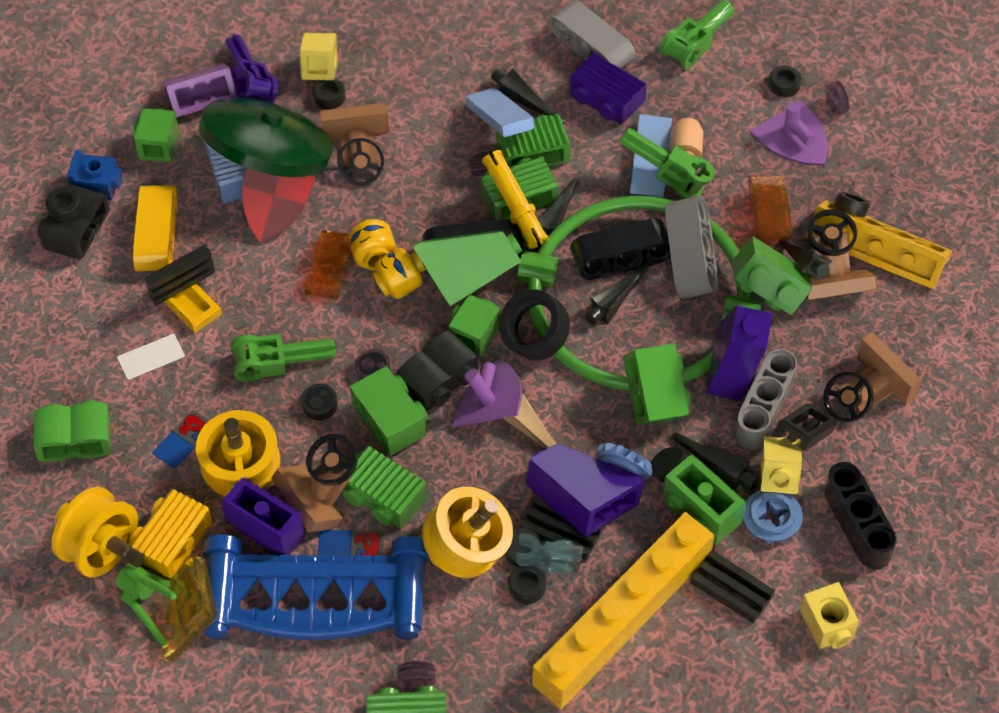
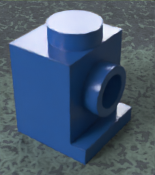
[67,150,123,200]

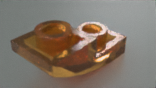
[748,175,792,240]
[305,230,352,300]

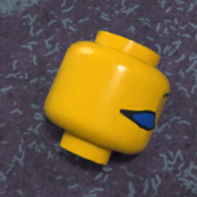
[348,219,397,271]
[372,247,426,299]

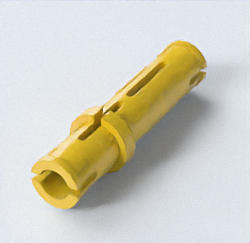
[482,150,549,249]

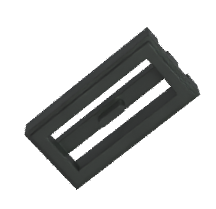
[145,245,216,306]
[774,404,837,450]
[520,496,603,561]
[690,550,775,624]

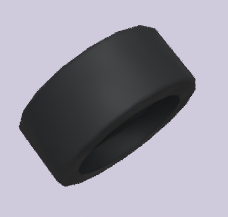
[499,289,570,360]

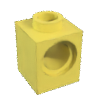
[300,33,338,80]
[760,436,802,494]
[800,582,859,650]

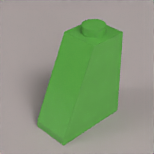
[412,230,523,306]

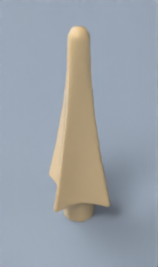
[503,394,557,450]

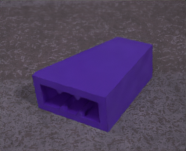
[705,305,773,401]
[526,443,644,537]

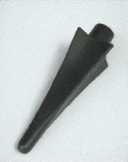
[491,68,565,125]
[534,179,578,248]
[779,239,832,282]
[585,265,650,325]
[672,432,759,492]

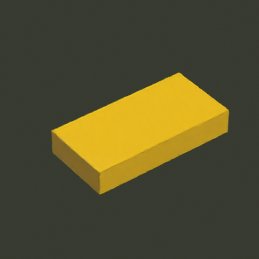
[164,284,222,333]

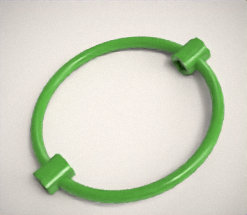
[517,196,762,391]

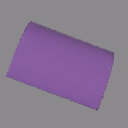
[162,63,236,118]

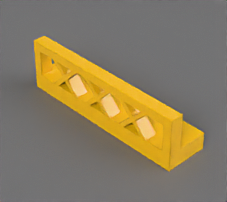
[806,200,953,289]

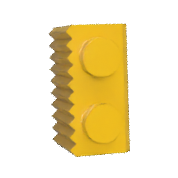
[129,489,213,580]

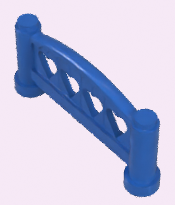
[202,534,429,640]

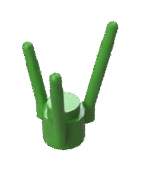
[116,563,197,652]

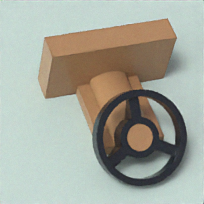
[320,103,389,185]
[806,209,877,300]
[823,332,922,422]
[271,434,358,533]

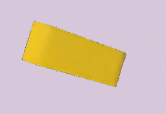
[133,185,177,271]

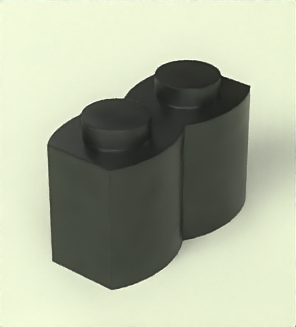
[38,184,110,260]
[396,330,478,412]

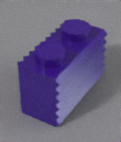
[570,52,647,125]
[221,477,305,555]

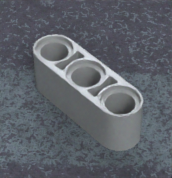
[548,0,636,69]
[665,195,719,299]
[735,349,797,450]

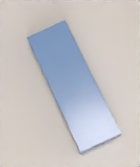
[465,88,534,137]
[629,114,672,198]

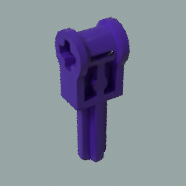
[225,34,278,103]

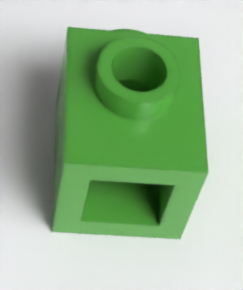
[133,108,179,162]
[449,294,500,358]

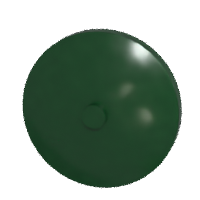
[199,97,333,177]

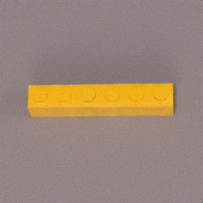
[533,512,714,710]

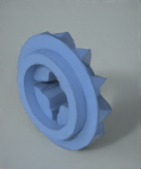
[595,443,653,479]
[743,490,803,544]

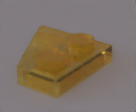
[161,555,218,662]

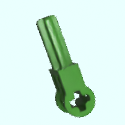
[659,0,735,70]
[620,128,715,199]
[230,334,336,382]

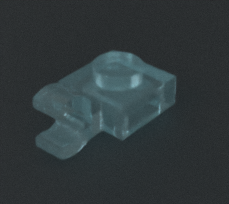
[516,534,583,575]

